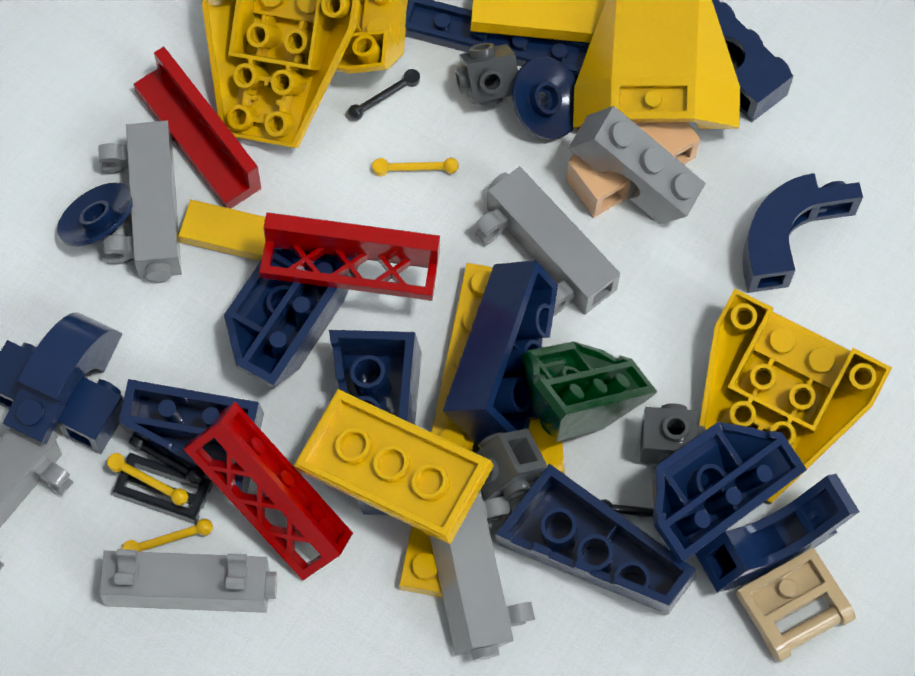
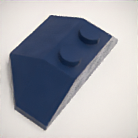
[224,248,359,388]
[652,422,807,564]

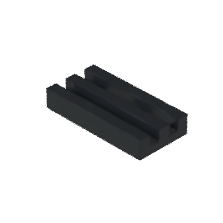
[113,452,213,525]

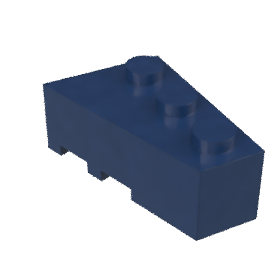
[119,379,264,493]

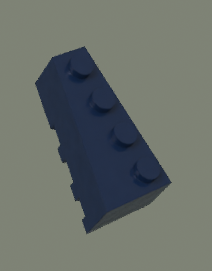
[443,260,558,446]
[329,330,422,515]
[495,464,696,615]

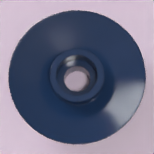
[512,57,577,139]
[57,183,133,246]

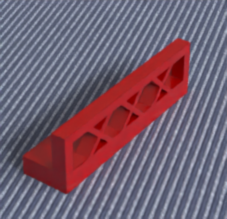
[133,46,261,209]
[259,212,440,301]
[183,402,353,580]

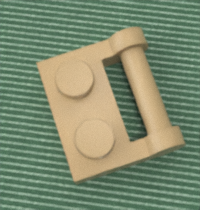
[736,547,856,663]

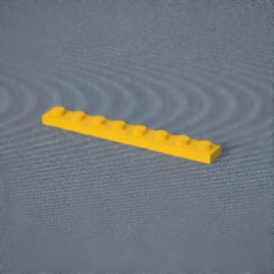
[399,263,493,598]

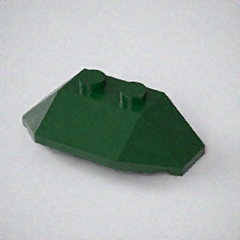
[521,341,657,442]

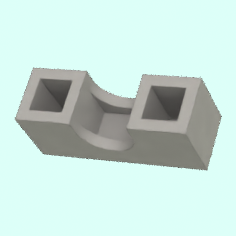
[568,106,706,224]

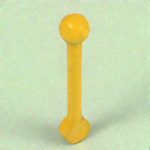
[372,157,459,177]
[107,453,188,506]
[122,519,213,552]

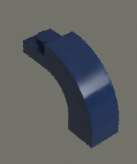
[742,173,863,293]
[3,312,123,444]
[695,473,860,593]

